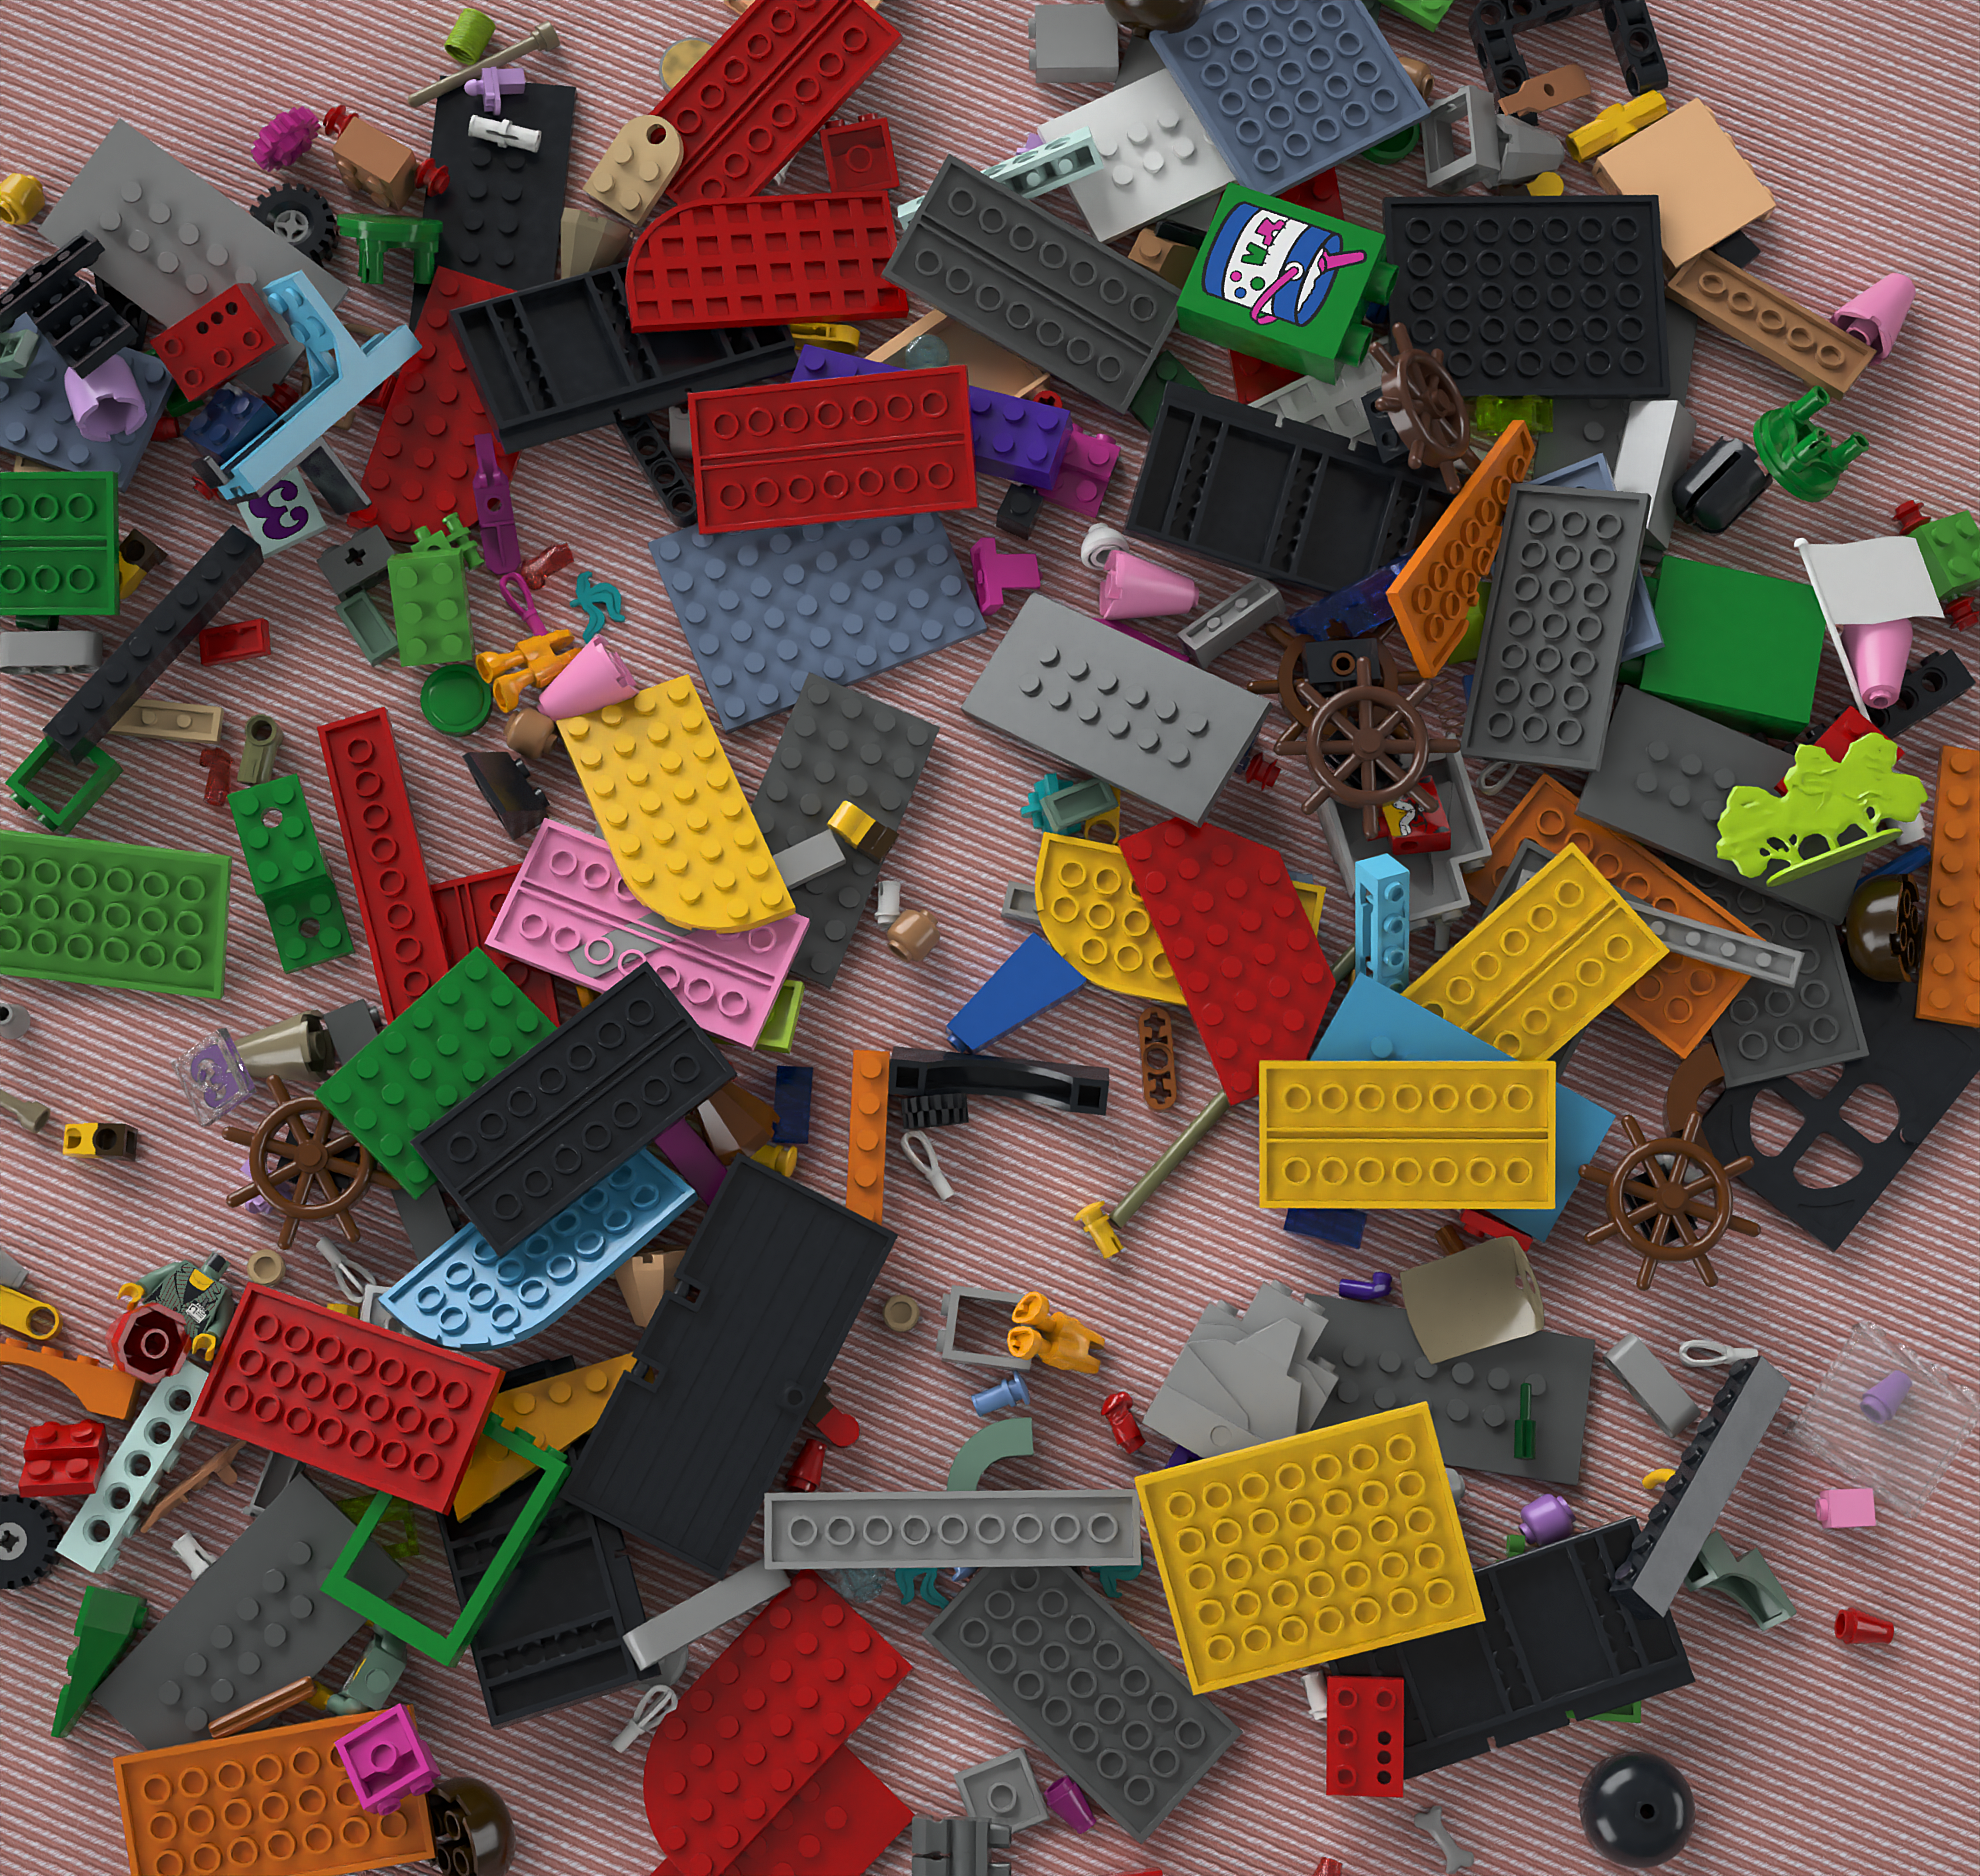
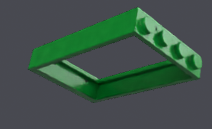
[319,1411,573,1668]

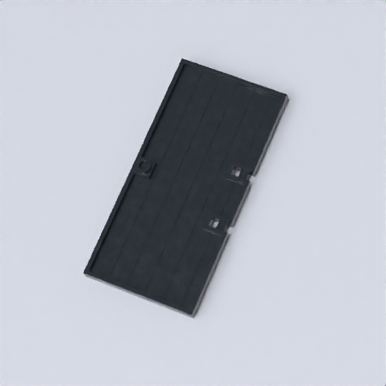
[559,1152,898,1580]

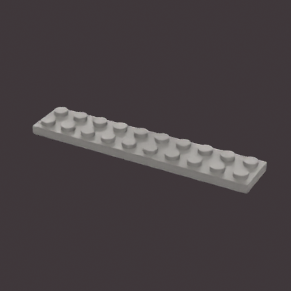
[764,1489,1141,1570]

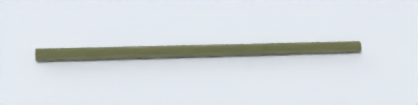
[1108,940,1355,1229]

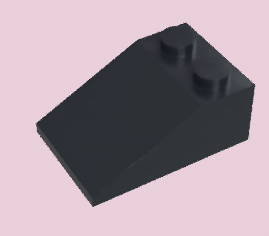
[462,752,550,841]

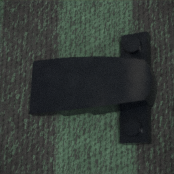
[0,229,139,379]

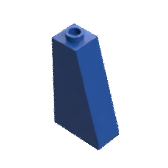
[946,932,1087,1054]

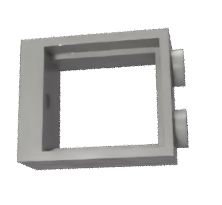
[1421,85,1501,195]
[936,1285,1035,1373]

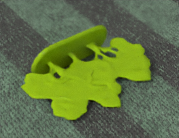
[1716,732,1929,887]

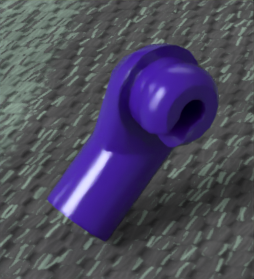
[1339,1272,1393,1300]

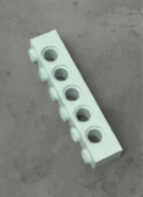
[897,126,1104,232]
[55,1359,209,1574]

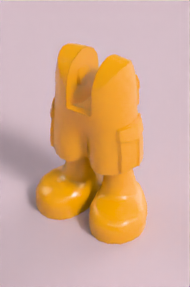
[475,629,582,713]
[1007,1291,1105,1374]

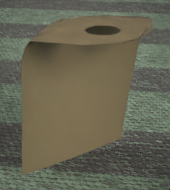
[1400,1236,1545,1365]

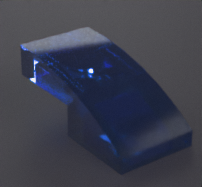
[772,1065,813,1144]
[1283,1208,1368,1249]

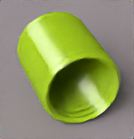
[444,8,496,65]

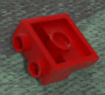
[818,113,900,193]
[18,1419,109,1498]

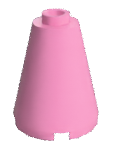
[1828,273,1916,366]
[1099,550,1199,620]
[1841,618,1913,709]
[537,634,639,724]

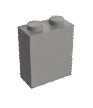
[1028,4,1119,83]

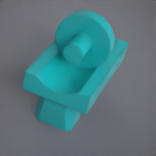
[1020,773,1082,836]

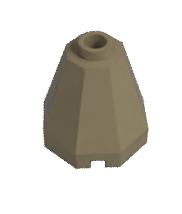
[561,207,635,279]

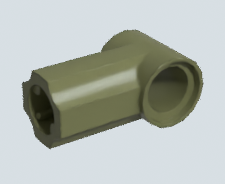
[237,714,283,787]

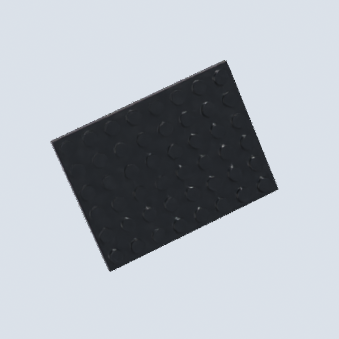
[1382,195,1671,401]

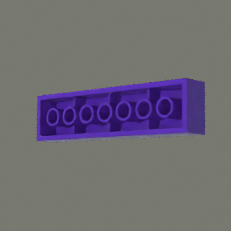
[790,344,1073,491]

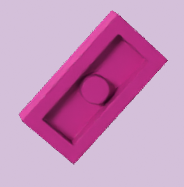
[970,537,1043,616]

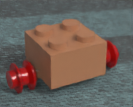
[323,105,450,212]

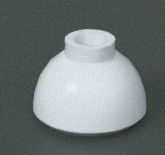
[1081,523,1129,570]

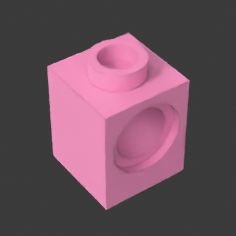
[1815,1488,1876,1529]

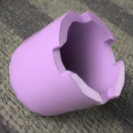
[64,354,147,442]

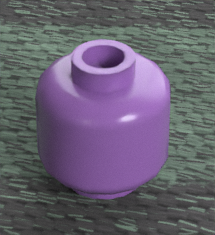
[1518,1494,1576,1547]

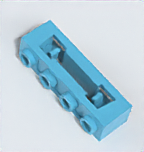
[1355,853,1410,994]

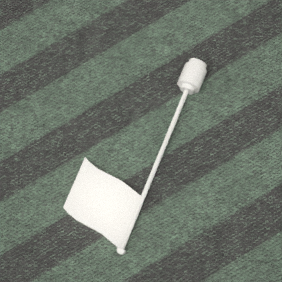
[1794,536,1945,846]

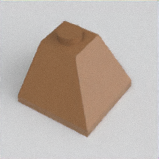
[1127,223,1199,290]

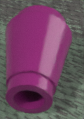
[1044,1775,1097,1834]

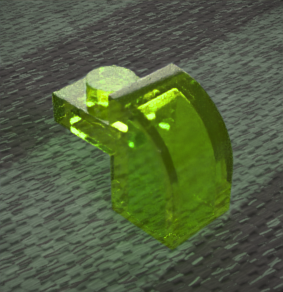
[1476,395,1553,437]

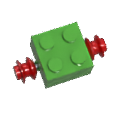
[1891,500,1980,632]

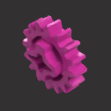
[251,106,321,172]

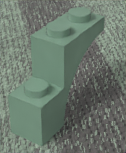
[1683,1530,1797,1631]

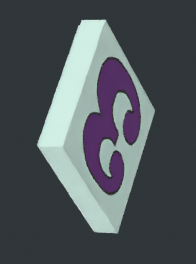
[237,467,328,559]

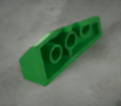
[51,1585,149,1738]

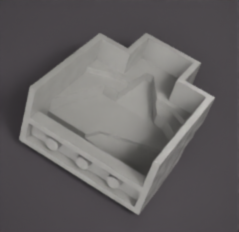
[1309,733,1493,933]
[1142,1279,1339,1459]

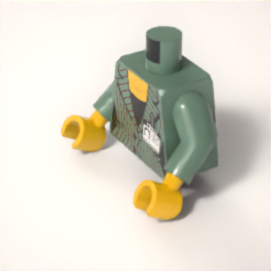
[117,1251,234,1361]
[305,1620,407,1716]

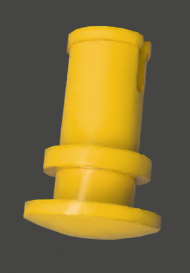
[750,1145,798,1178]
[1073,1200,1124,1260]

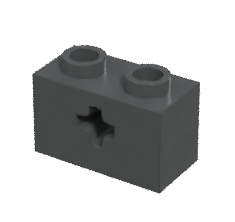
[316,525,395,603]

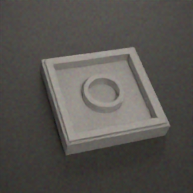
[953,1747,1050,1834]

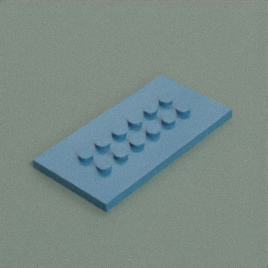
[1309,972,1616,1243]

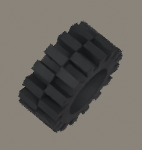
[901,1093,969,1129]

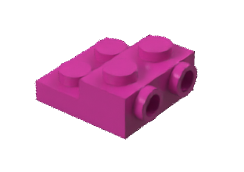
[1033,423,1121,518]
[334,1703,441,1816]

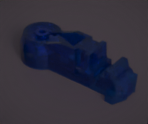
[1287,547,1419,642]

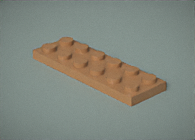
[1664,249,1877,402]

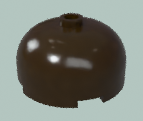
[1104,0,1206,41]
[1842,874,1922,982]
[427,1777,516,1876]

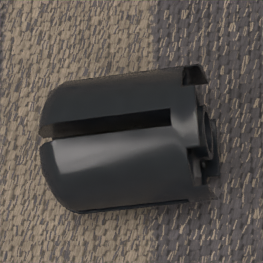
[1672,436,1773,537]

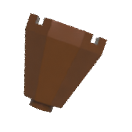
[695,1081,781,1167]

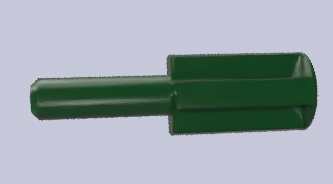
[1513,1383,1536,1461]

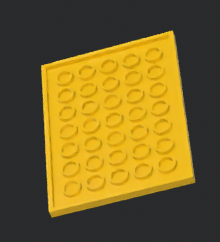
[1134,1401,1486,1696]

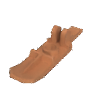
[1498,63,1591,117]
[140,1439,247,1534]

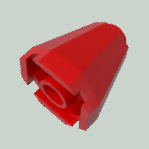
[104,1302,192,1384]

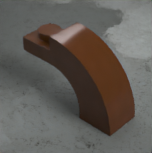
[1662,1043,1725,1170]

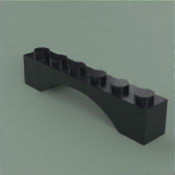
[888,1046,1109,1116]

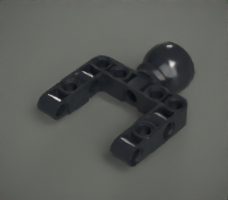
[1468,0,1669,126]

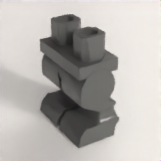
[912,1813,1012,1876]

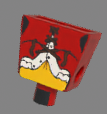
[1362,775,1451,856]

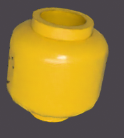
[0,173,45,225]

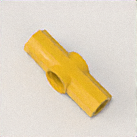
[1565,89,1669,163]

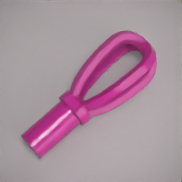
[499,572,549,636]

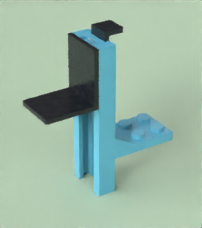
[191,270,422,515]

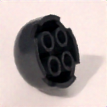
[1578,1752,1696,1868]

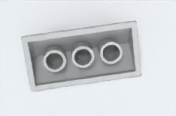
[1613,400,1697,551]

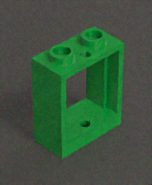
[5,738,124,835]

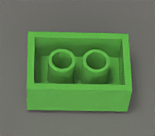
[387,548,476,667]

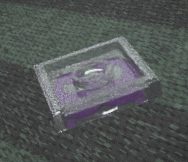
[171,1028,258,1127]

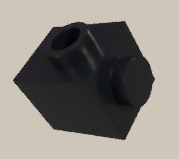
[996,483,1044,541]

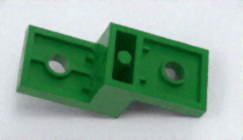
[227,773,356,974]

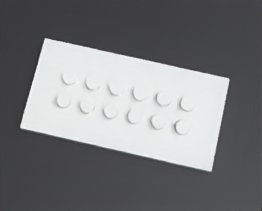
[1037,68,1238,245]

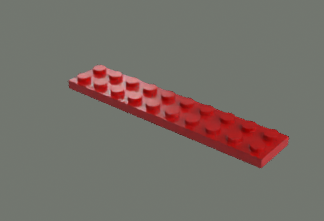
[317,707,451,1025]

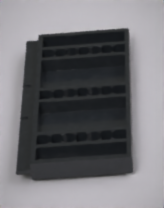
[448,261,799,455]
[1122,380,1466,618]
[435,1355,662,1730]
[1328,1515,1696,1780]

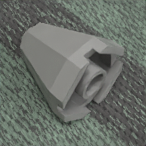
[1481,114,1565,190]

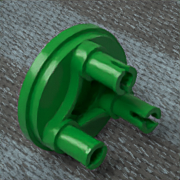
[337,213,443,284]
[1753,385,1869,503]

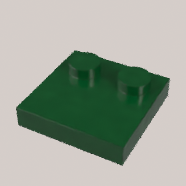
[1127,350,1209,434]

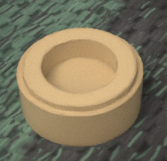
[247,1249,286,1287]
[883,1295,919,1332]

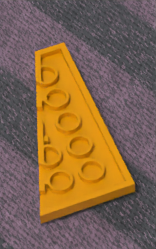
[453,1352,655,1524]

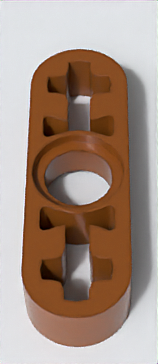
[1138,1007,1177,1113]

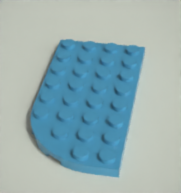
[378,1148,698,1352]

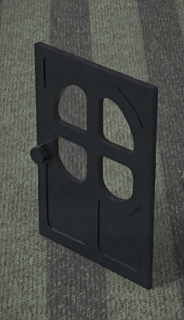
[1701,939,1980,1253]

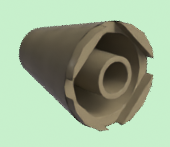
[229,1009,335,1082]

